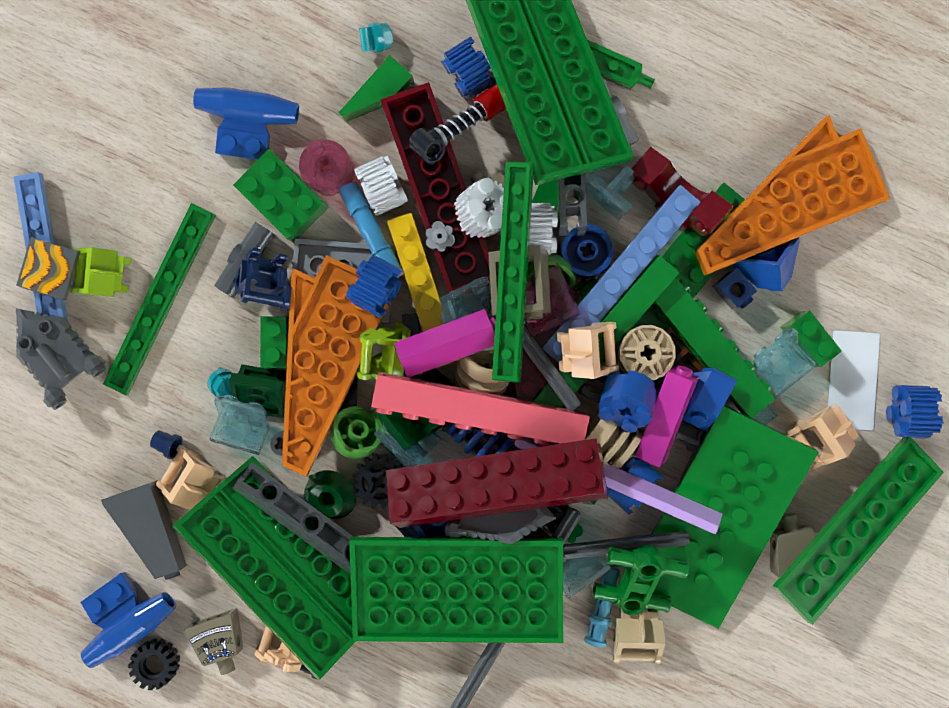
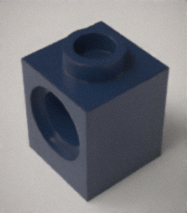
[712,268,757,309]

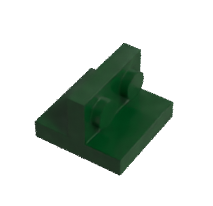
[229,364,286,418]
[373,408,442,452]

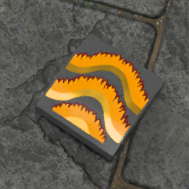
[16,237,81,300]

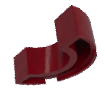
[630,147,733,236]

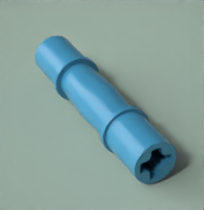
[339,182,402,269]

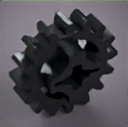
[352,453,404,509]

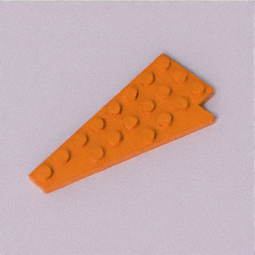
[694,115,891,276]
[282,255,392,477]

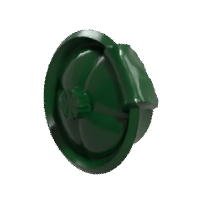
[303,470,356,519]

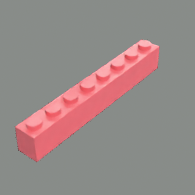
[371,372,590,445]

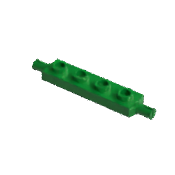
[588,40,655,90]

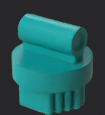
[359,22,393,53]
[207,367,232,400]

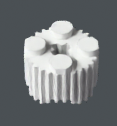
[354,155,408,216]
[454,178,504,238]
[529,203,558,255]

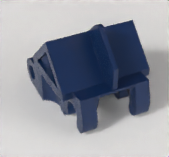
[234,247,291,311]

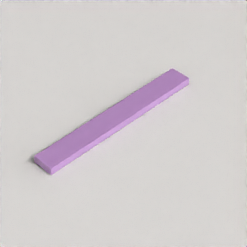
[515,437,722,534]

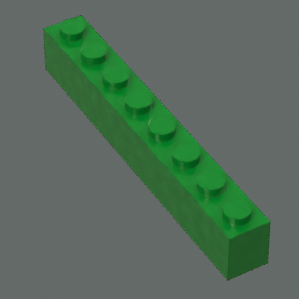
[615,253,775,418]

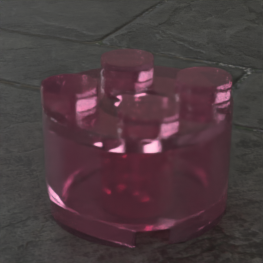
[299,139,355,196]

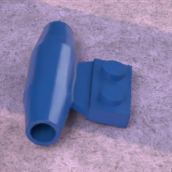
[193,87,299,160]
[81,572,176,668]

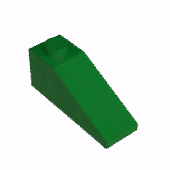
[338,55,414,122]

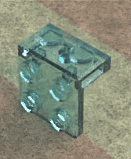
[439,277,492,324]
[753,328,816,399]
[209,395,270,455]

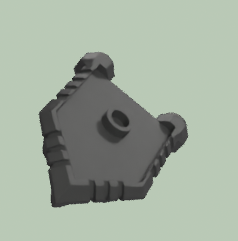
[16,308,106,410]
[445,507,556,544]

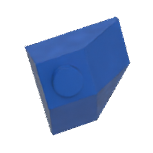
[732,237,800,291]
[683,368,737,432]

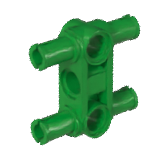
[592,545,689,615]

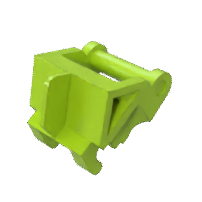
[71,247,132,297]
[357,322,411,380]

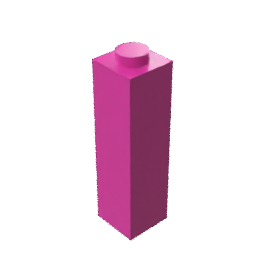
[394,309,495,378]
[635,366,699,468]

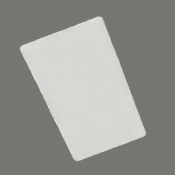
[828,330,880,430]

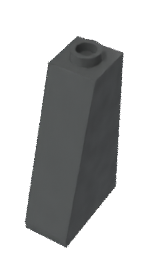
[101,480,187,580]

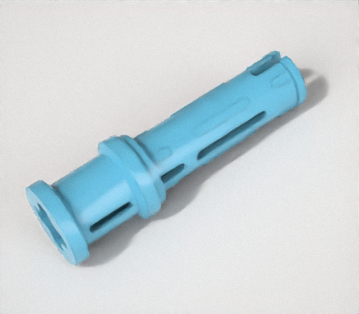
[584,566,620,647]

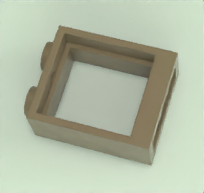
[488,245,551,319]

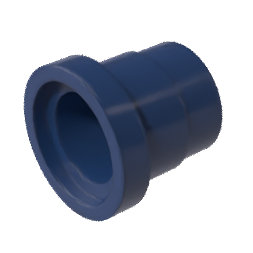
[150,430,183,459]

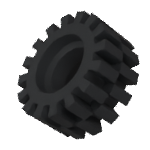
[128,639,180,690]

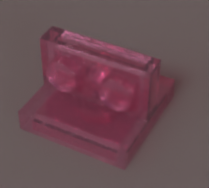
[524,266,581,337]

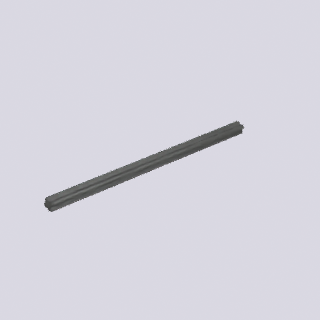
[450,507,581,708]

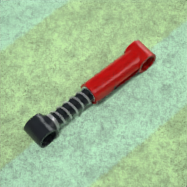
[409,84,506,164]

